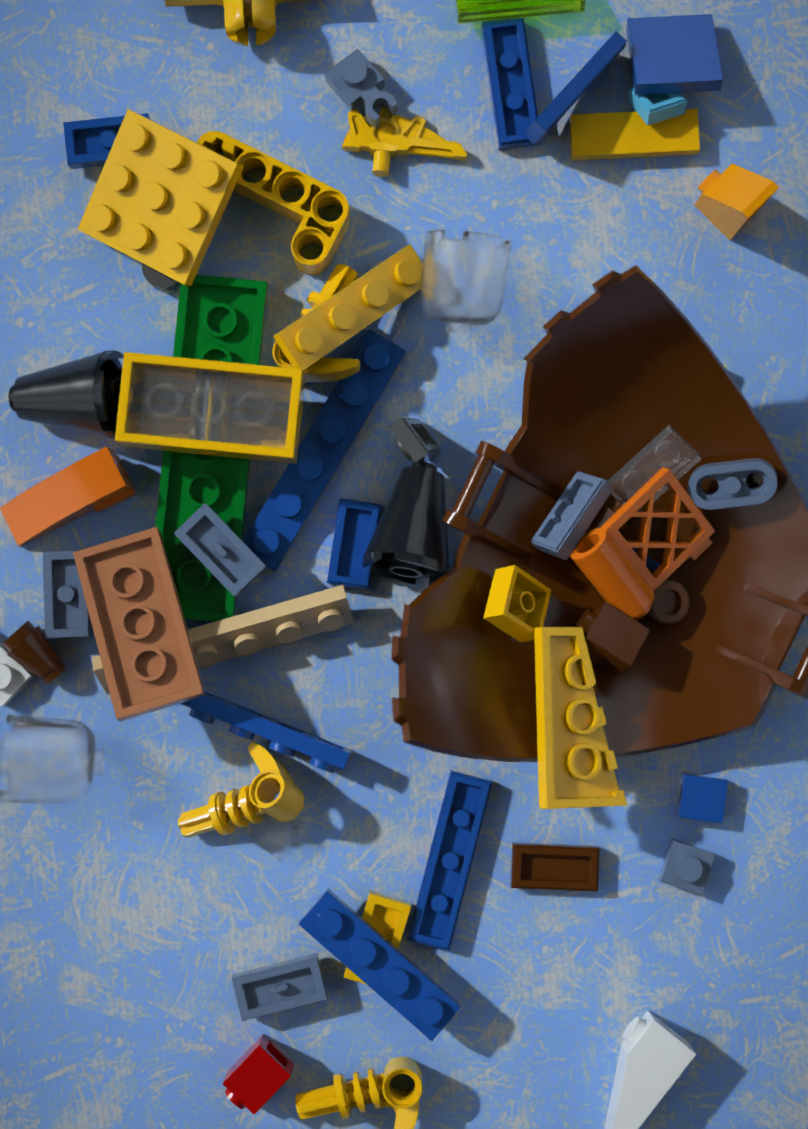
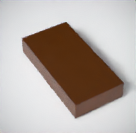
[510,842,600,891]

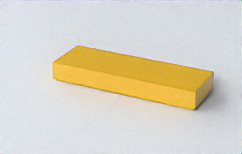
[569,108,700,161]

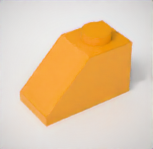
[694,163,779,240]

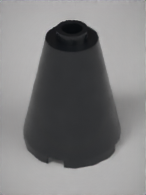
[8,350,124,438]
[362,462,450,585]

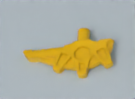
[342,106,467,177]

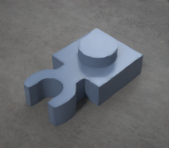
[325,49,397,128]

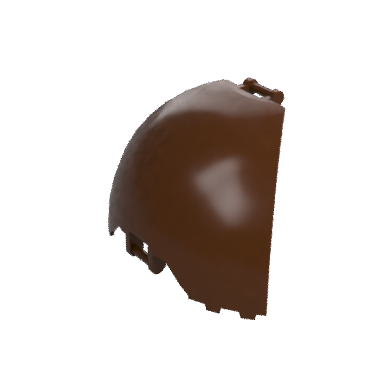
[391,265,808,762]

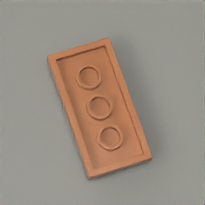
[73,527,206,722]

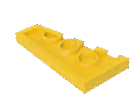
[534,627,627,809]

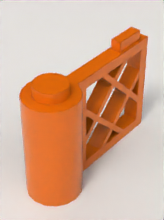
[570,467,715,620]

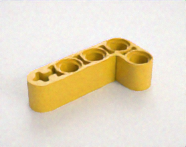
[197,131,351,275]

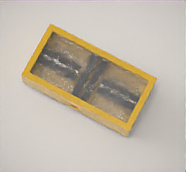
[115,352,305,464]

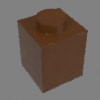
[575,602,650,676]

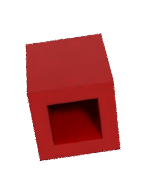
[222,1034,294,1115]

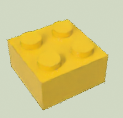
[483,565,552,642]

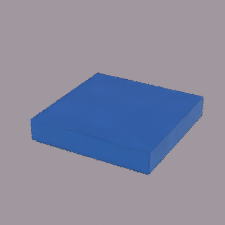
[626,14,723,95]

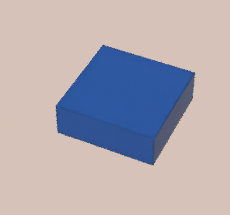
[677,773,728,823]

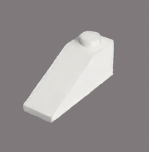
[604,1011,696,1129]

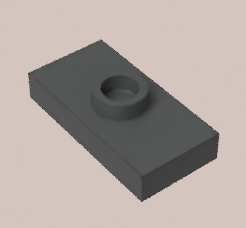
[389,417,441,463]

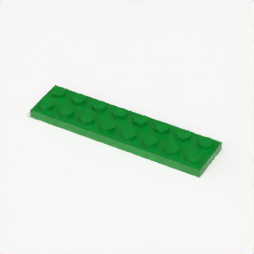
[155,275,268,622]

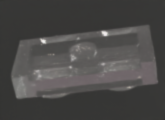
[607,425,701,510]

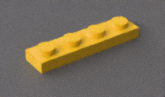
[273,244,433,371]

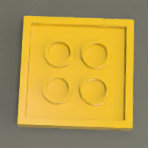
[78,109,244,286]

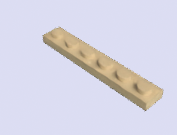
[92,585,355,695]

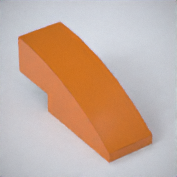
[0,446,132,547]

